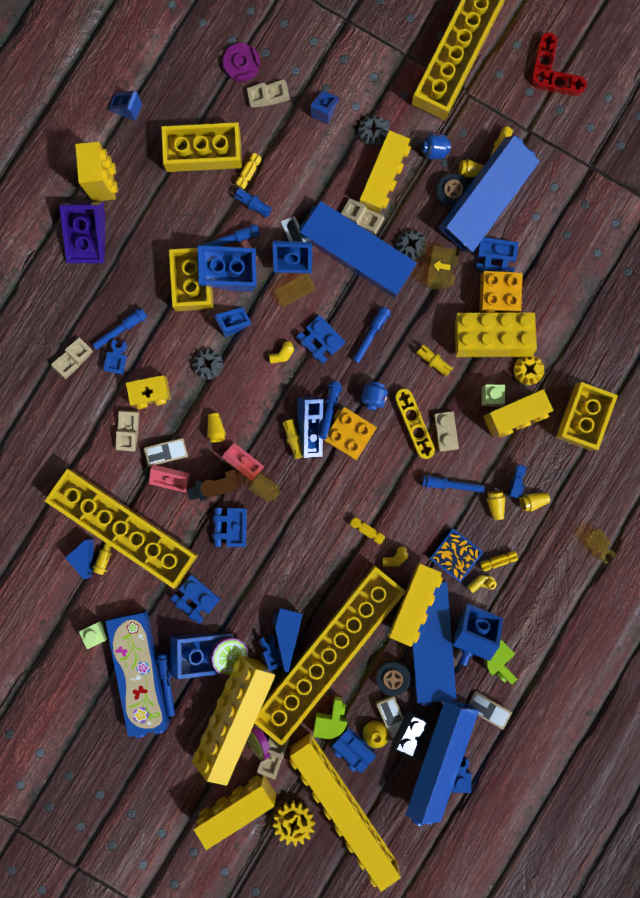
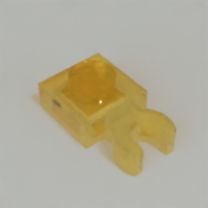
[582,528,616,564]

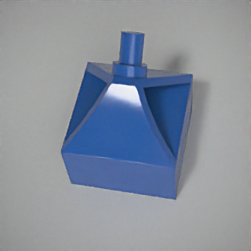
[453,603,503,666]

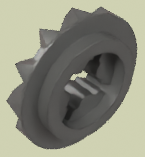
[358,114,389,145]
[396,229,427,260]
[192,349,223,379]

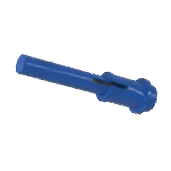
[200,224,260,246]
[353,306,391,363]
[92,308,148,350]
[319,381,342,439]
[422,474,485,493]
[155,653,175,717]

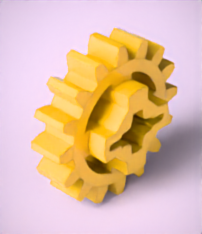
[273,800,315,846]

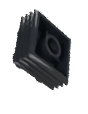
[391,710,437,762]

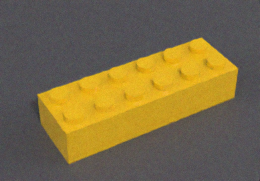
[192,655,275,786]

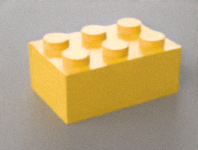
[75,142,118,202]
[169,248,214,311]
[556,382,618,451]
[483,389,553,438]

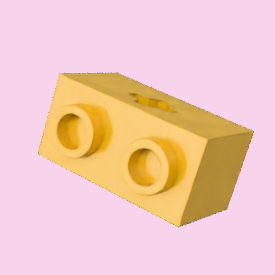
[126,375,171,409]

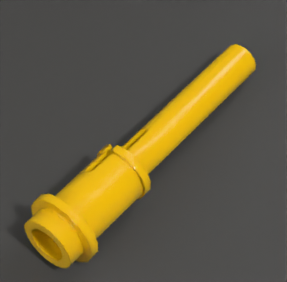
[92,543,112,575]

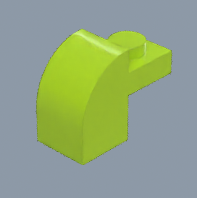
[484,639,518,684]
[313,696,347,739]

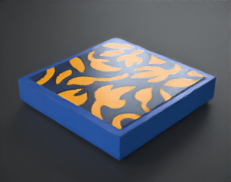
[429,528,483,583]

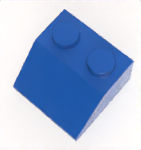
[273,241,313,273]

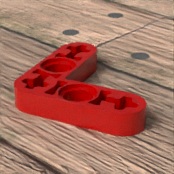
[531,33,587,96]

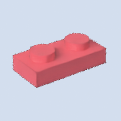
[222,443,264,481]
[149,465,190,493]

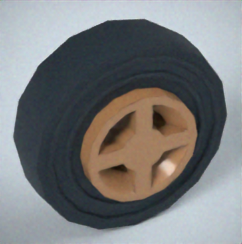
[436,173,469,209]
[376,660,411,696]

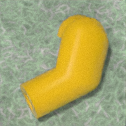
[269,341,294,364]
[383,547,408,567]
[467,575,497,593]

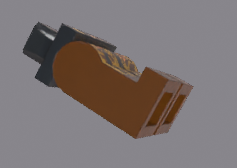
[187,470,242,501]

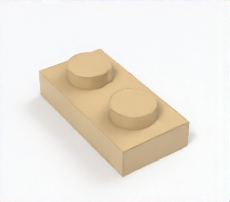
[434,411,459,452]

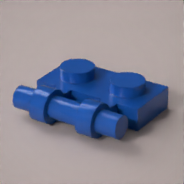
[475,237,519,272]
[297,315,346,364]
[212,508,247,547]
[170,574,221,624]

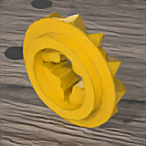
[514,355,545,385]

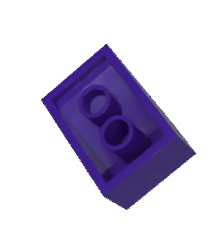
[59,202,106,263]

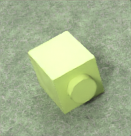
[482,385,505,406]
[79,620,109,649]

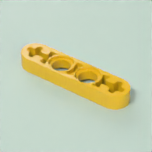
[395,389,435,459]

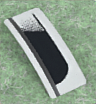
[281,216,306,242]

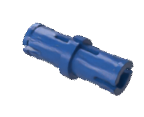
[234,188,273,218]

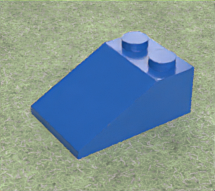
[197,245,257,292]
[170,633,233,679]

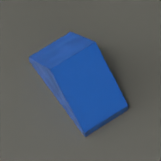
[311,90,340,124]
[108,91,142,121]
[214,307,252,338]
[65,539,94,579]

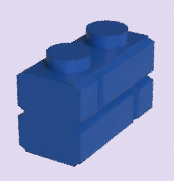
[331,726,376,774]

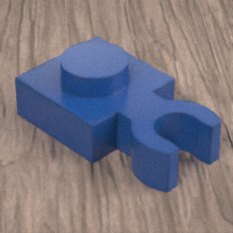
[103,339,127,375]
[507,465,527,498]
[259,634,283,671]
[451,757,471,793]

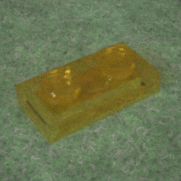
[274,273,317,308]

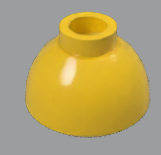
[362,720,389,748]

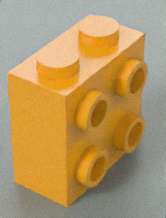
[479,271,523,313]
[324,407,377,461]

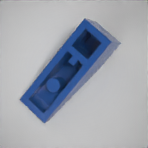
[297,396,323,458]
[273,608,303,673]

